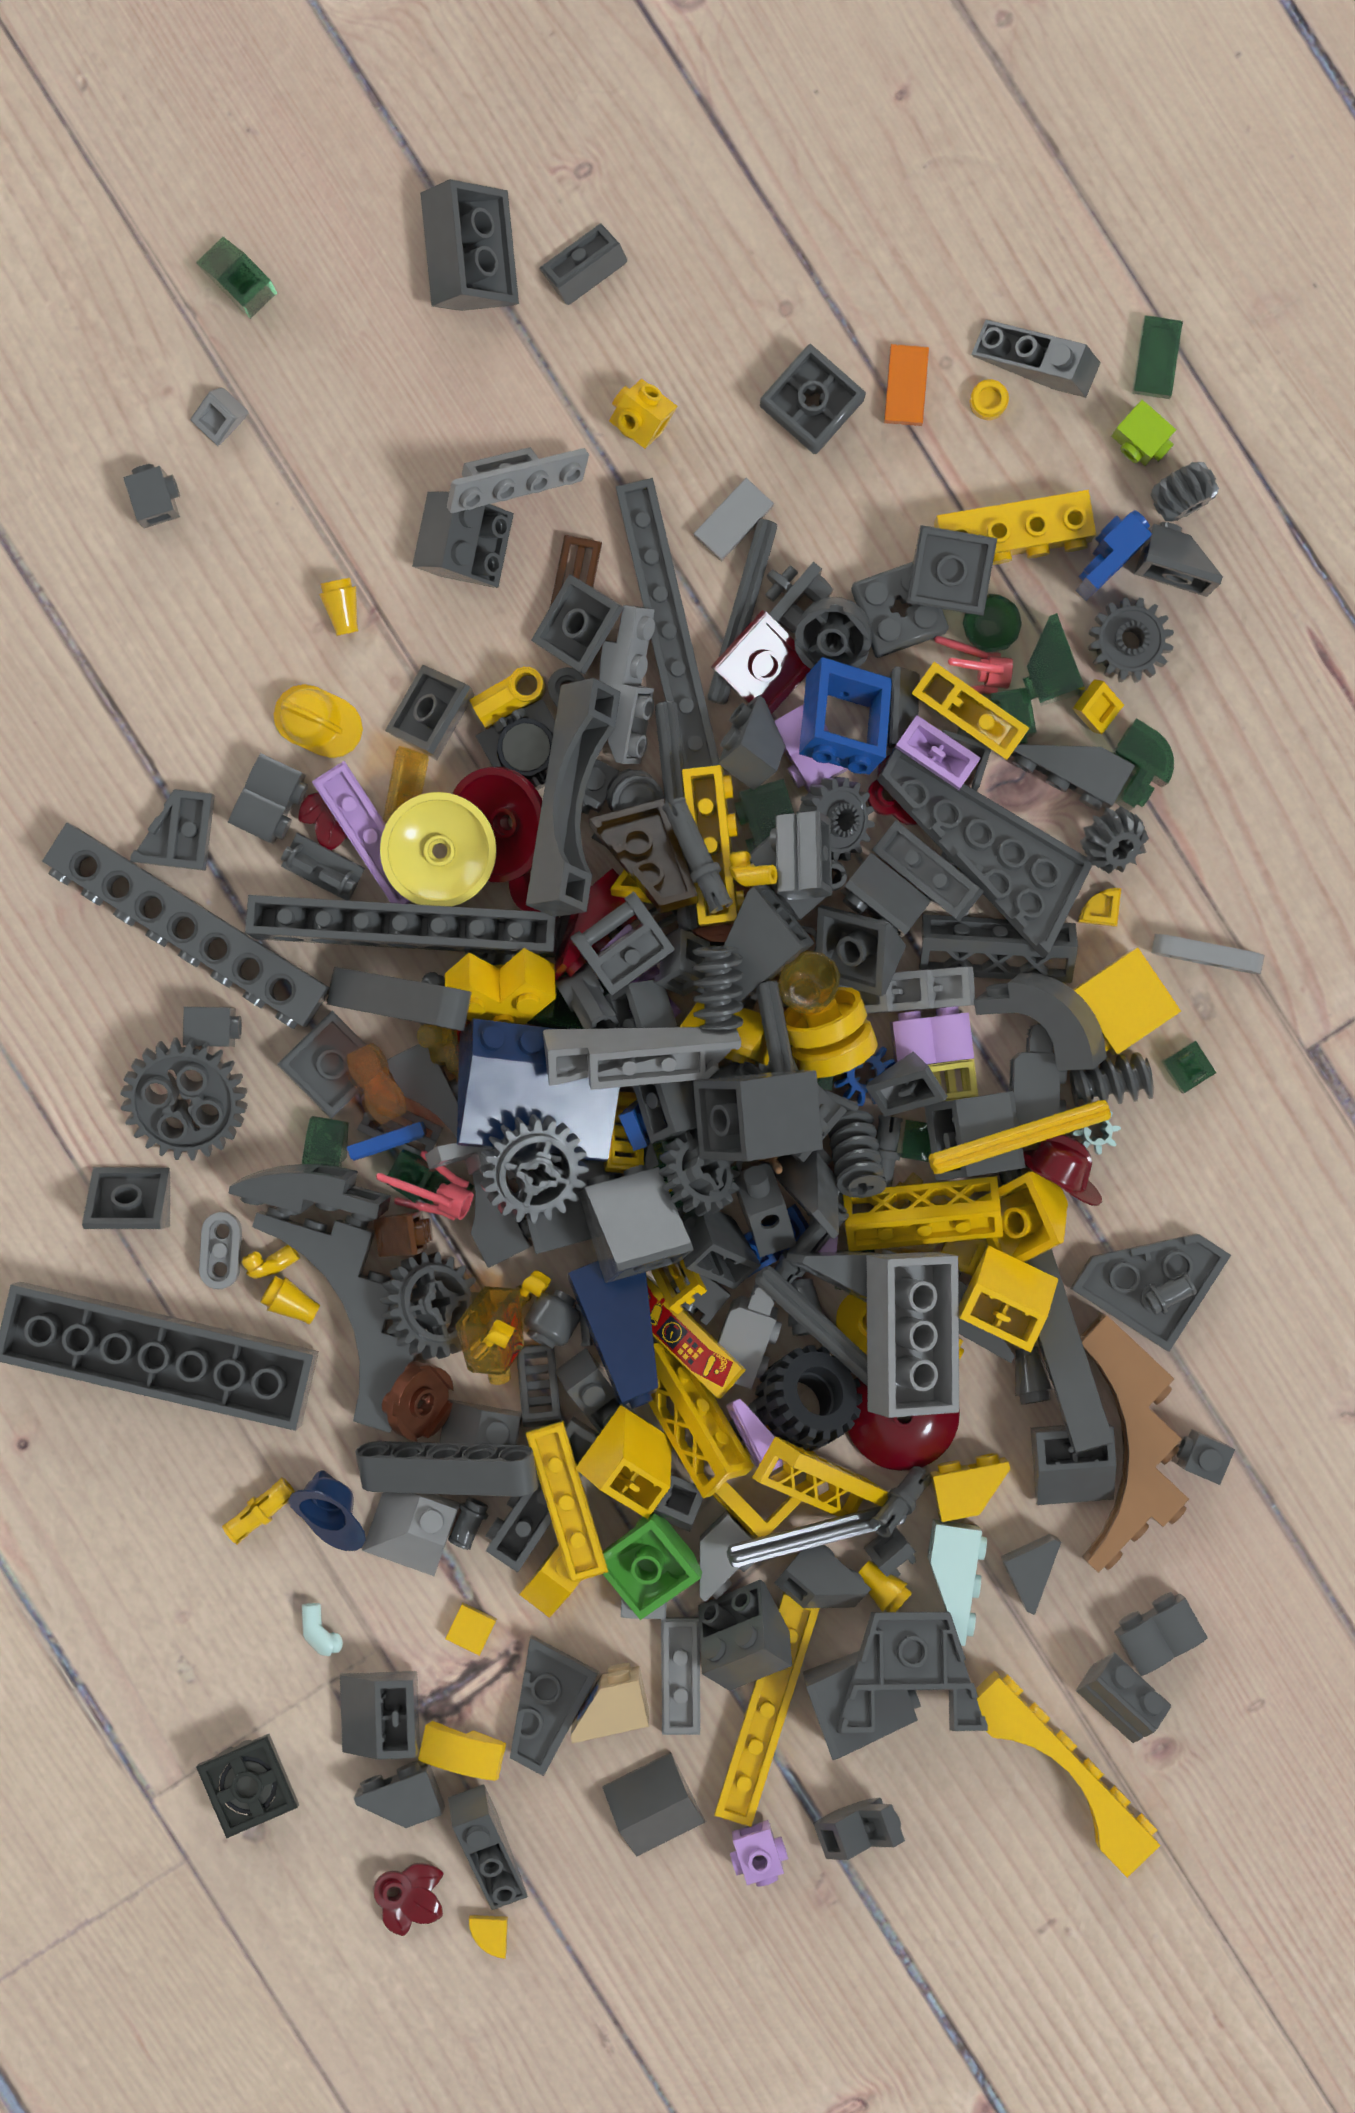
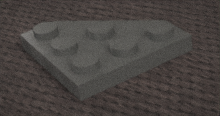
[1070,1234,1231,1352]

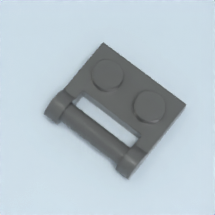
[570,891,675,996]

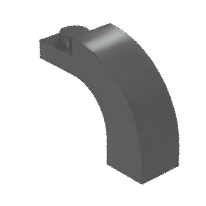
[974,973,1107,1071]

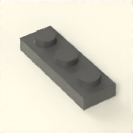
[872,820,984,922]

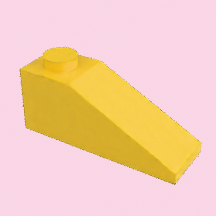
[912,662,1030,760]

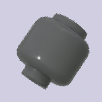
[524,1289,581,1349]

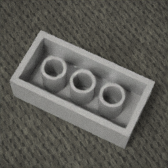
[866,1252,959,1418]

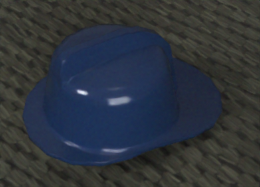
[288,1470,366,1551]

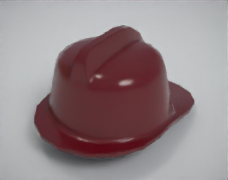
[1023,1134,1102,1206]

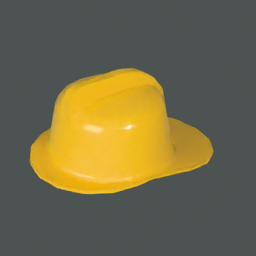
[273,684,363,758]

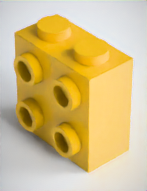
[1073,947,1181,1055]

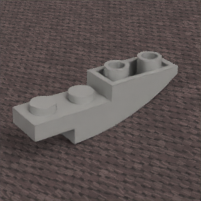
[600,605,655,764]

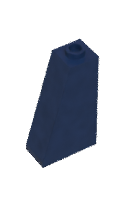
[568,1261,658,1409]

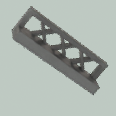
[919,914,1078,983]

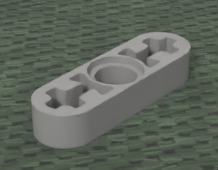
[1151,934,1265,974]

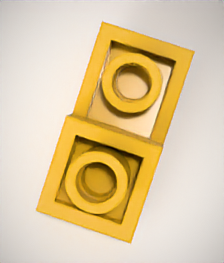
[418,1721,506,1781]

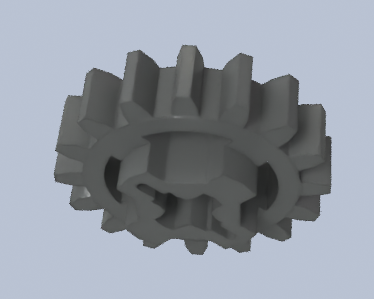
[659,1131,740,1216]

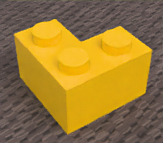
[445,948,556,1025]

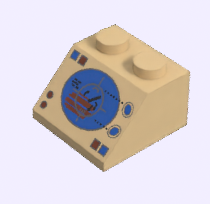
[570,1663,649,1744]

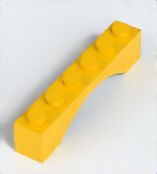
[976,1670,1161,1878]

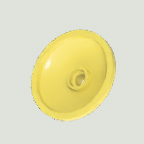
[380,792,497,907]

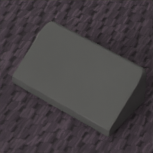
[540,223,627,305]
[887,667,920,748]

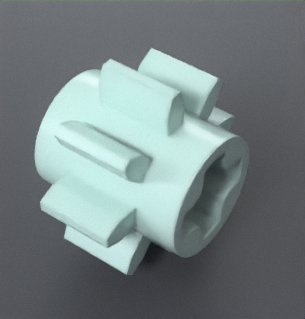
[1071,1112,1121,1155]

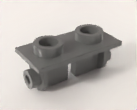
[281,833,365,901]

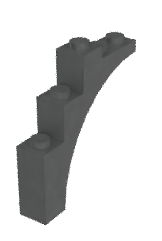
[252,1207,417,1433]

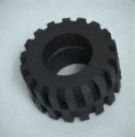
[755,1345,862,1451]

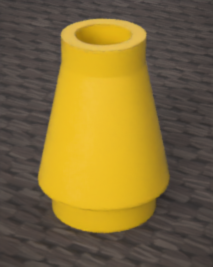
[319,578,359,636]
[260,1276,320,1325]
[858,1559,912,1612]

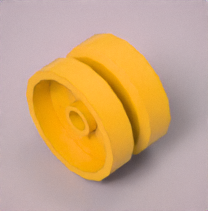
[784,987,878,1078]

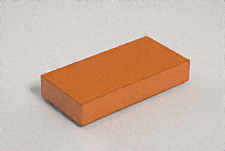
[884,344,929,426]

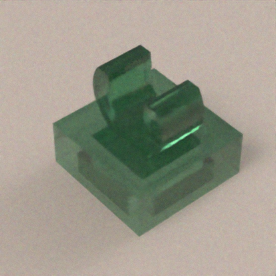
[1161,1041,1216,1093]

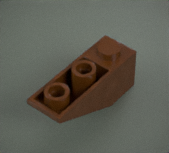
[373,1211,433,1257]

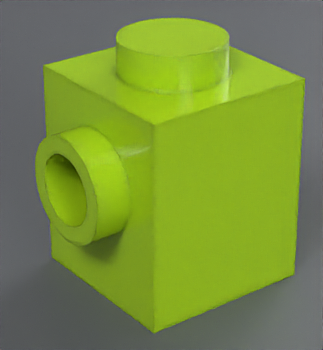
[1111,399,1177,466]

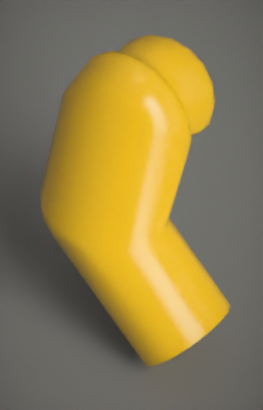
[242,1244,300,1279]

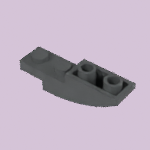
[228,1164,391,1221]

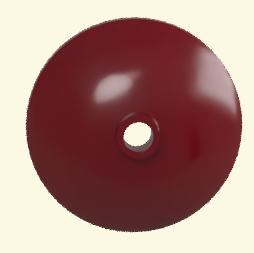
[452,766,543,883]
[848,1377,960,1471]

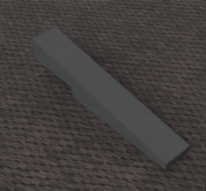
[1025,1249,1114,1454]

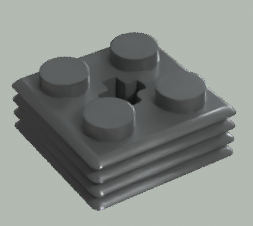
[760,344,866,454]
[851,562,949,658]

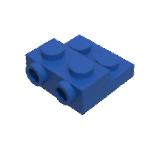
[1076,510,1152,601]

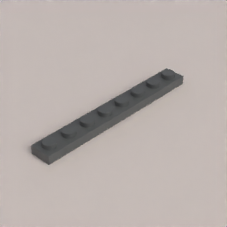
[616,478,719,769]

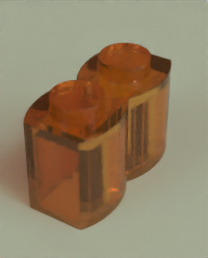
[345,1043,406,1127]

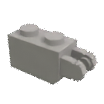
[717,1283,782,1389]

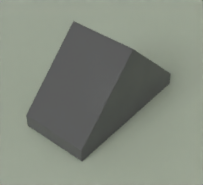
[865,1051,948,1117]
[1001,1534,1061,1615]

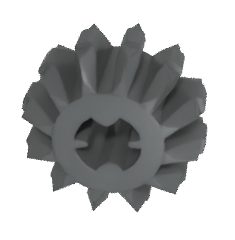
[1151,462,1219,522]
[1080,806,1149,874]

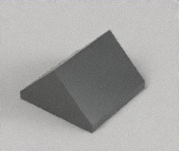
[531,574,624,675]
[385,665,475,760]
[815,905,906,996]
[82,1167,170,1229]
[602,1752,705,1857]

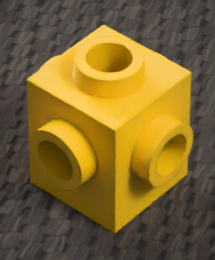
[609,378,678,449]

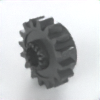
[1088,597,1174,683]
[796,777,875,862]

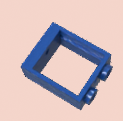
[799,657,892,775]

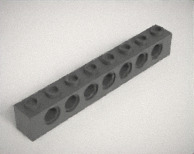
[42,823,330,1029]
[245,895,561,957]

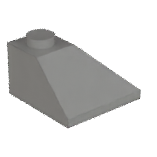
[362,1492,460,1576]

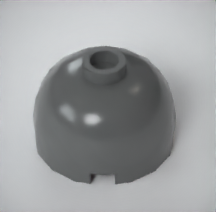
[795,597,872,669]

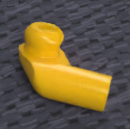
[729,851,778,886]

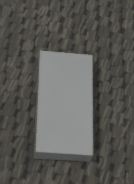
[694,478,774,562]

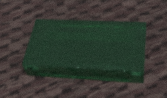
[1132,315,1183,399]

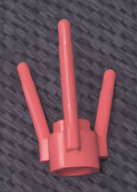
[934,636,1013,695]
[376,1151,474,1221]

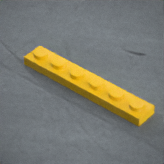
[714,1592,820,1827]

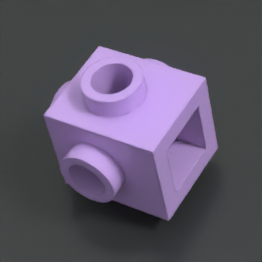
[730,1820,788,1887]

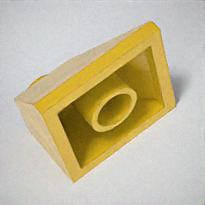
[975,1171,1068,1262]

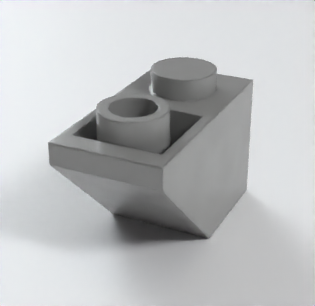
[699,1510,754,1602]

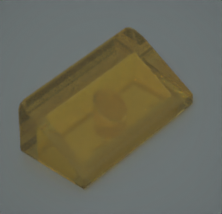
[383,746,429,823]

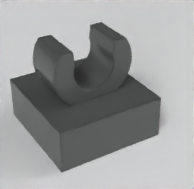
[864,1527,916,1577]

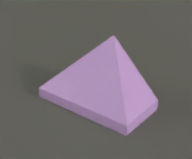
[895,715,981,790]

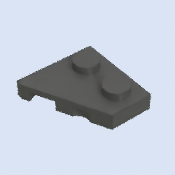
[130,789,215,871]

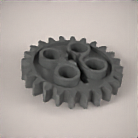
[120,1037,248,1161]

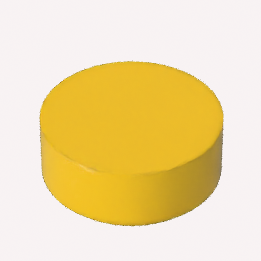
[969,379,1009,420]

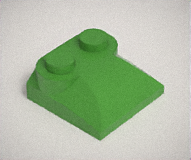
[603,1513,702,1620]

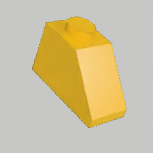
[519,1543,581,1618]

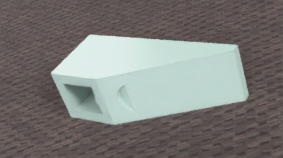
[927,1519,987,1646]

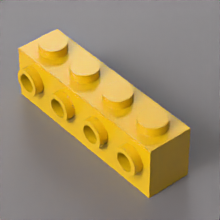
[934,490,1096,565]
[682,765,745,927]

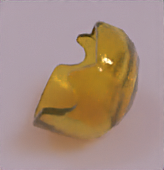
[778,951,840,1014]

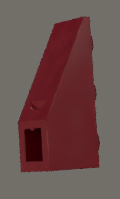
[554,868,643,981]

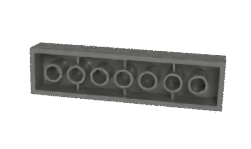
[0,1282,319,1431]

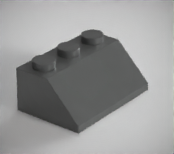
[420,179,519,311]

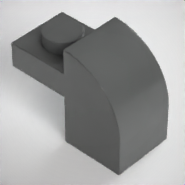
[813,1798,905,1860]

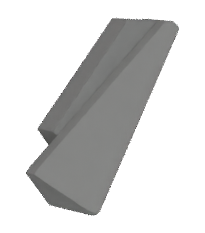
[543,1027,741,1090]

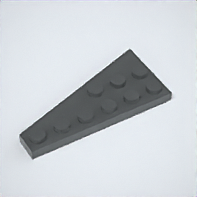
[877,748,1092,958]

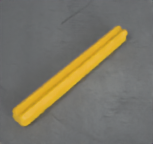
[929,1100,1111,1174]

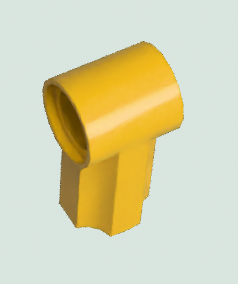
[469,666,546,729]

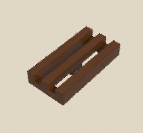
[550,535,602,607]

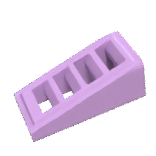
[726,1399,783,1471]

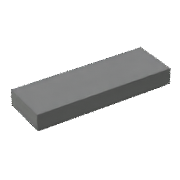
[661,1617,700,1735]

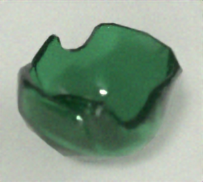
[962,593,1022,653]

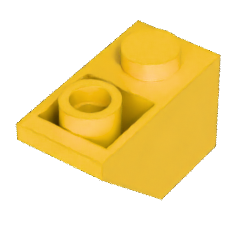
[930,1453,1010,1522]

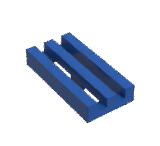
[347,1122,427,1161]

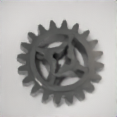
[478,1114,589,1224]
[380,1252,483,1360]

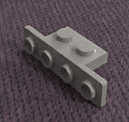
[447,447,589,513]

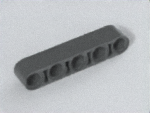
[327,967,472,1031]
[355,1441,539,1497]

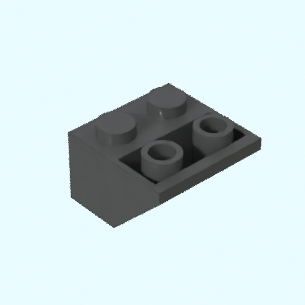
[412,492,514,588]
[840,853,931,938]
[924,1091,1025,1181]
[1030,1423,1116,1505]
[698,1580,792,1691]
[340,1671,420,1759]

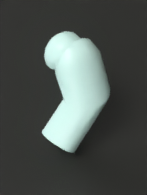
[302,1603,343,1656]

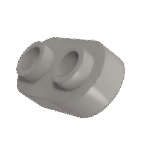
[199,1212,242,1289]

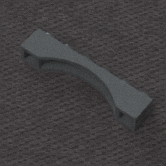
[526,678,621,917]
[385,1040,532,1268]

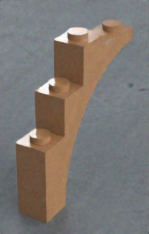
[1080,1313,1189,1573]

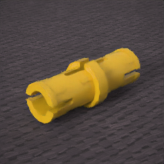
[222,1477,296,1545]

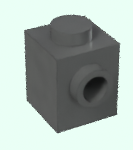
[123,464,180,528]
[1177,1429,1235,1485]

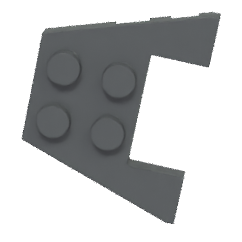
[837,1612,988,1733]

